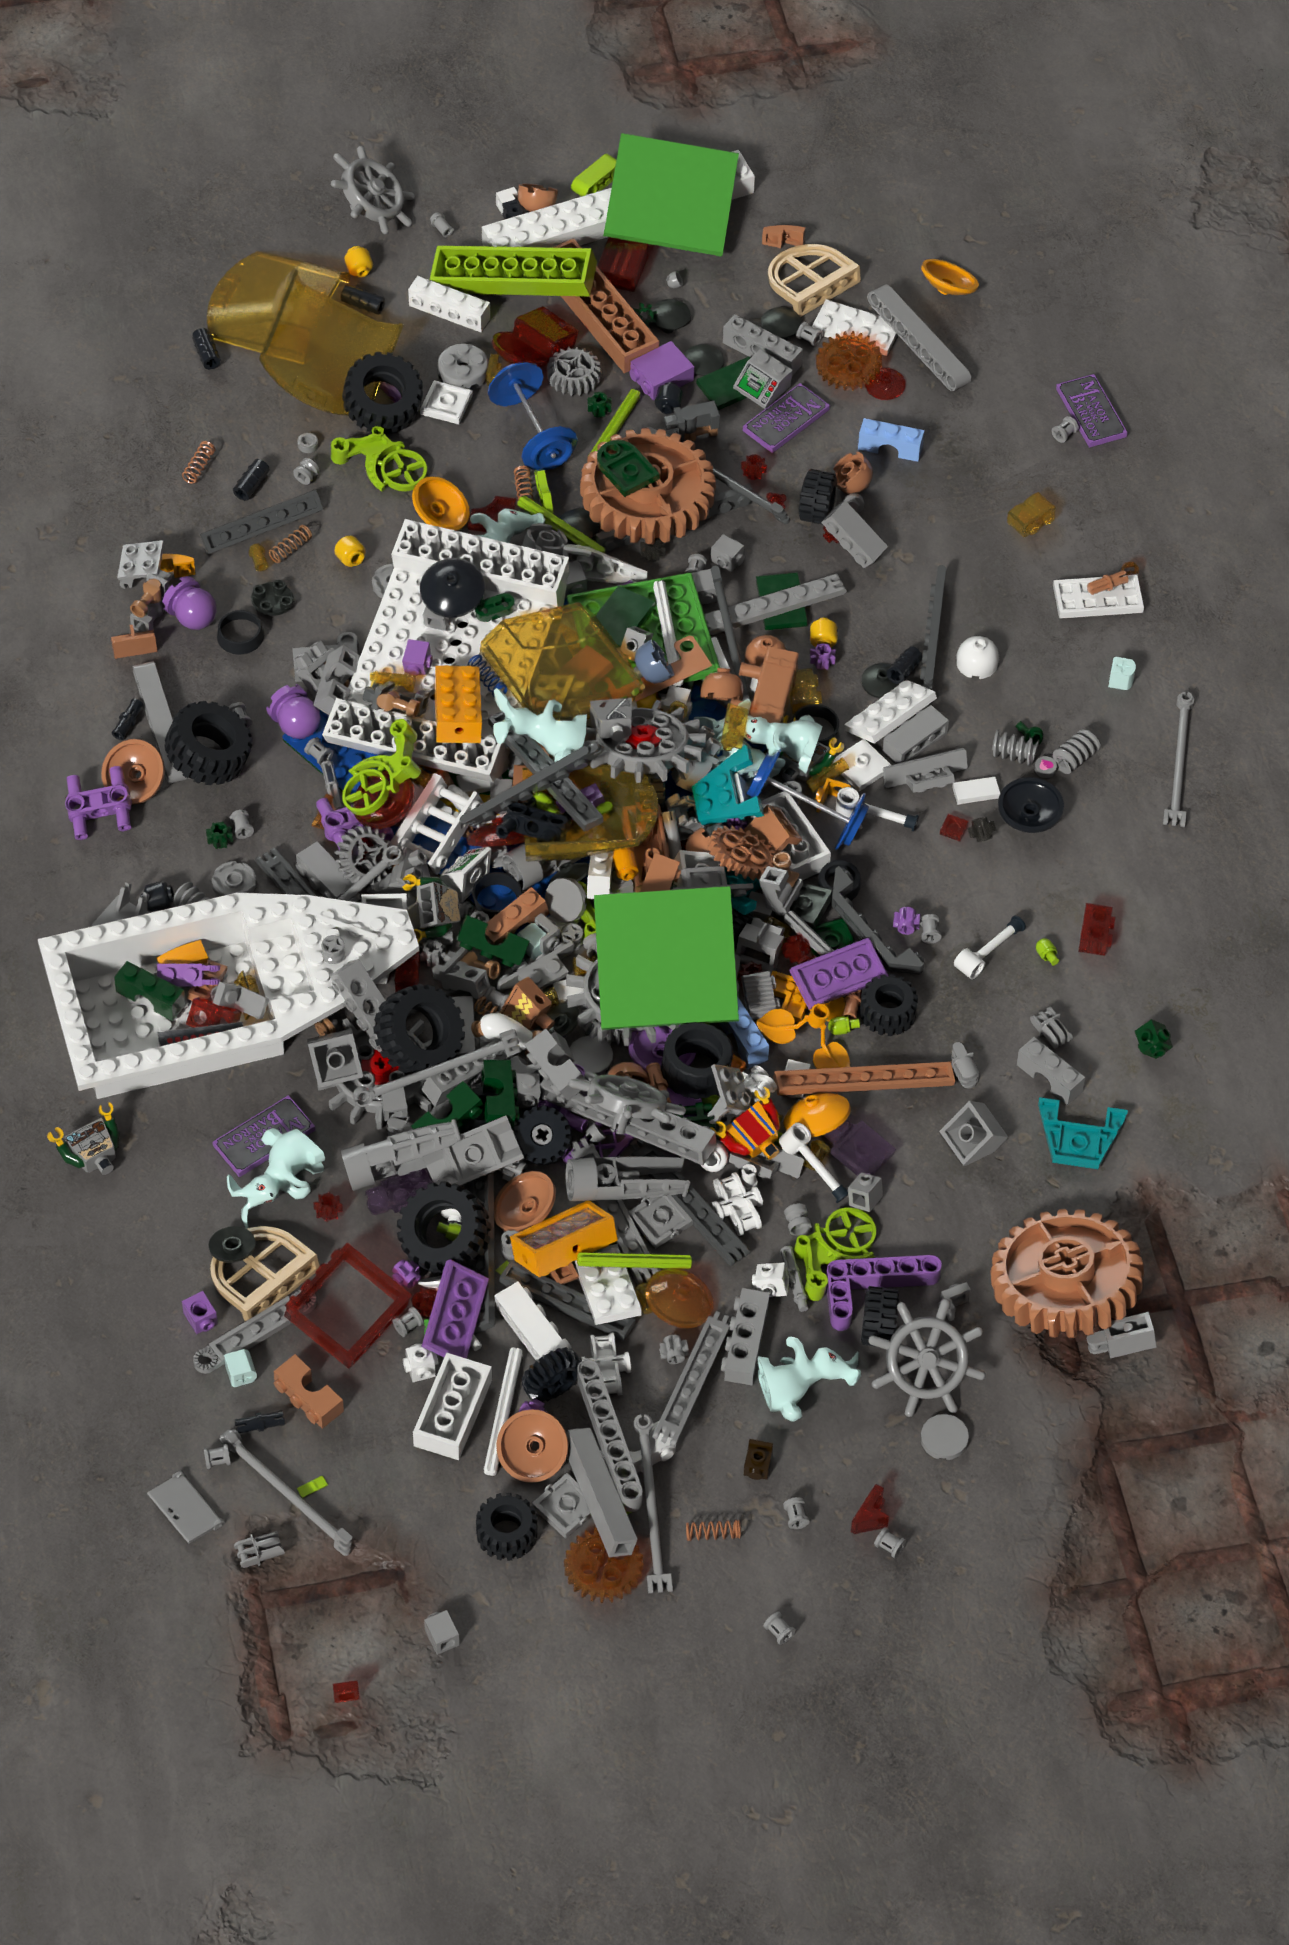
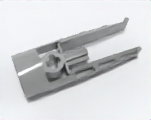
[502,806,614,891]
[341,1119,462,1191]
[565,1156,690,1201]

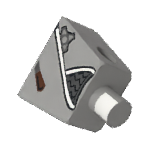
[590,698,632,741]

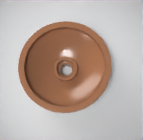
[101,739,165,805]
[494,1171,556,1232]
[496,1410,569,1482]

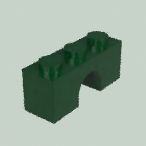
[456,915,530,968]
[114,961,185,1021]
[481,1060,519,1129]
[411,1081,485,1132]

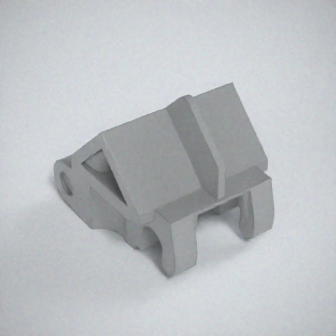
[665,794,708,842]
[736,917,785,976]

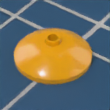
[921,259,979,295]
[412,477,470,531]
[783,1093,851,1138]

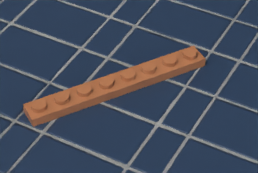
[773,1062,955,1095]

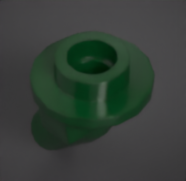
[1015,721,1044,745]

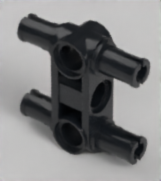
[496,797,575,850]

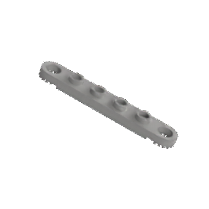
[193,1288,317,1374]

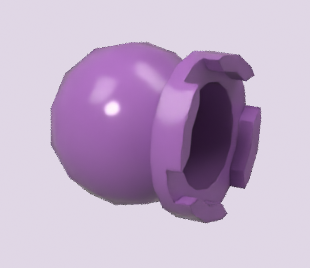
[162,576,217,630]
[266,684,321,739]

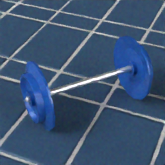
[488,362,578,470]
[746,749,869,850]

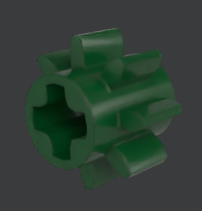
[633,303,657,328]
[587,392,612,417]
[206,821,233,849]

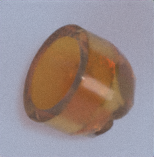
[1121,561,1139,575]

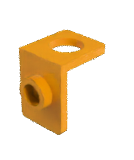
[816,778,851,813]

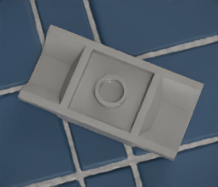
[423,1116,524,1186]

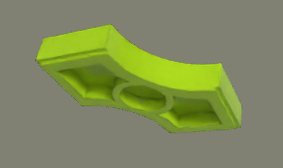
[534,469,553,513]

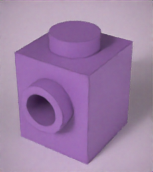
[402,639,433,676]

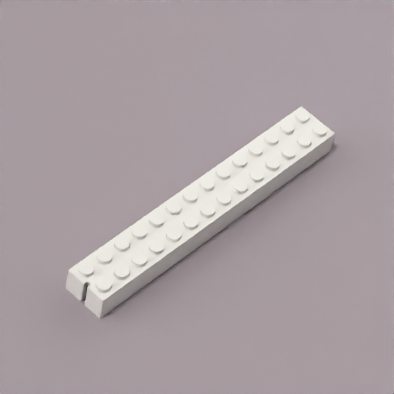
[482,150,755,248]

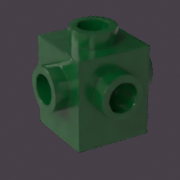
[1135,1019,1173,1059]

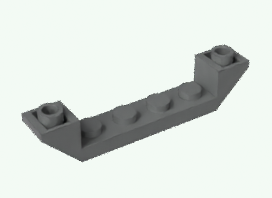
[832,866,924,975]

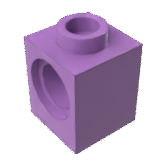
[182,1291,218,1334]

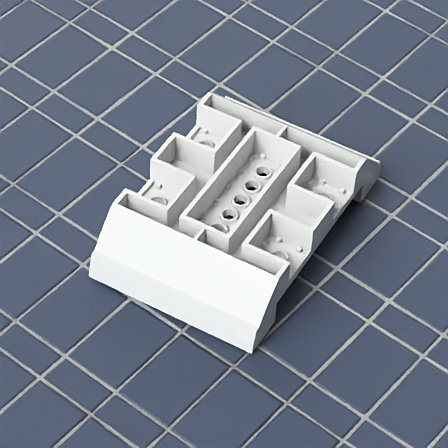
[322,519,569,783]

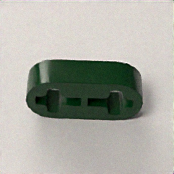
[475,593,515,622]

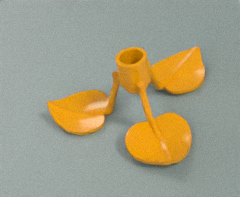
[757,997,850,1069]

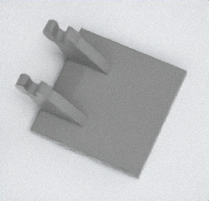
[117,540,164,589]
[91,882,150,927]
[707,1064,751,1126]

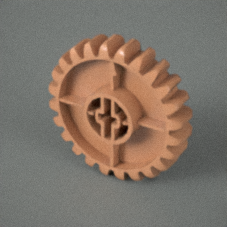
[580,428,716,544]
[990,1209,1144,1338]

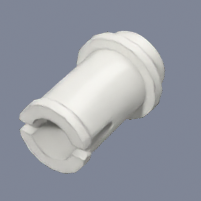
[740,1164,758,1191]

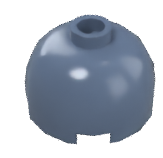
[634,640,674,684]

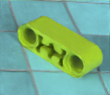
[571,154,617,197]

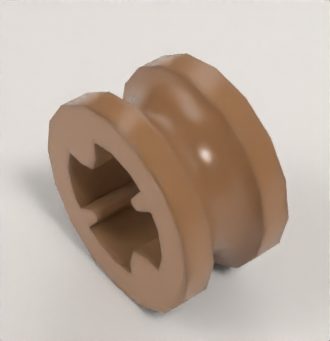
[315,1017,336,1036]

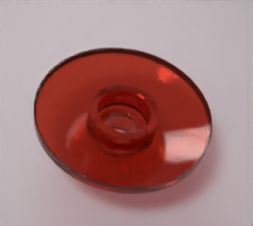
[865,368,906,400]

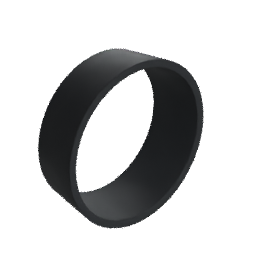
[217,610,264,655]
[792,704,839,746]
[472,872,521,919]

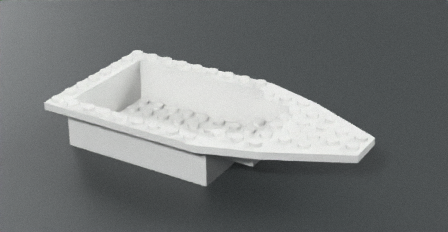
[38,893,419,1099]

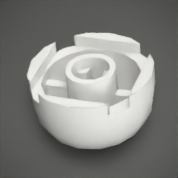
[956,636,999,679]

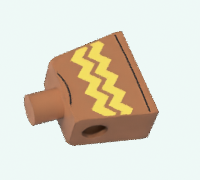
[501,977,555,1031]

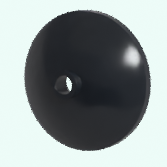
[420,558,485,618]
[998,777,1064,833]

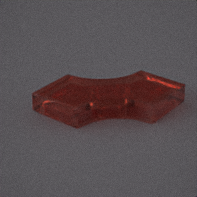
[468,496,516,532]

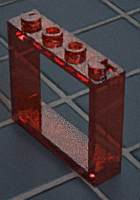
[284,1243,412,1370]

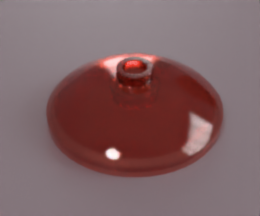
[491,331,551,368]
[352,770,415,829]
[466,817,533,847]

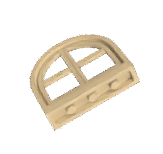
[768,244,861,317]
[210,1226,320,1322]

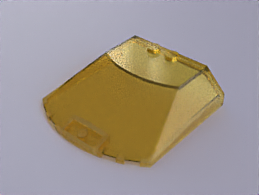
[207,251,350,365]
[259,269,404,416]
[480,602,645,721]
[522,765,658,861]

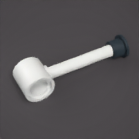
[835,787,919,832]
[954,915,1026,979]
[779,1123,848,1203]

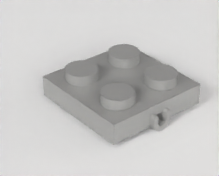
[628,1195,693,1249]
[532,1473,591,1539]

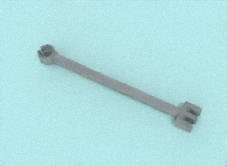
[1163,691,1194,827]
[338,845,403,901]
[353,1029,521,1107]
[633,1414,673,1594]
[220,1429,352,1556]

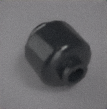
[655,382,683,414]
[140,881,174,912]

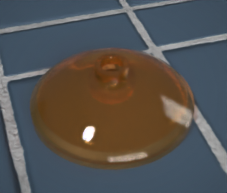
[645,1269,714,1328]

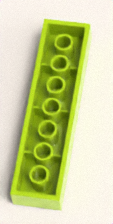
[430,246,597,296]

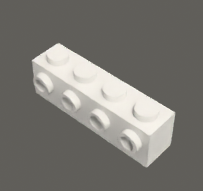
[408,276,490,332]
[494,1281,571,1360]

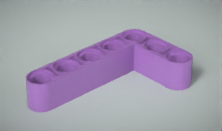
[826,1255,942,1331]

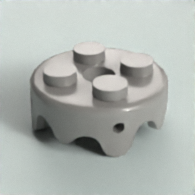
[437,344,489,389]

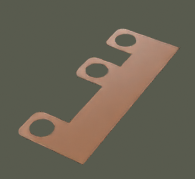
[590,636,712,702]

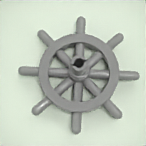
[331,146,415,234]
[568,1071,686,1134]
[868,1299,986,1417]

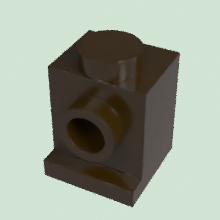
[743,1439,773,1480]

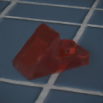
[851,1484,889,1534]

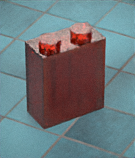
[597,237,648,292]
[512,306,579,359]

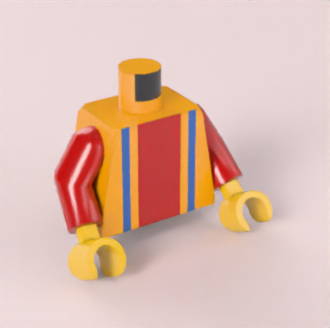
[710,1086,780,1160]

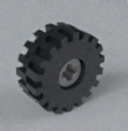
[513,1106,573,1166]

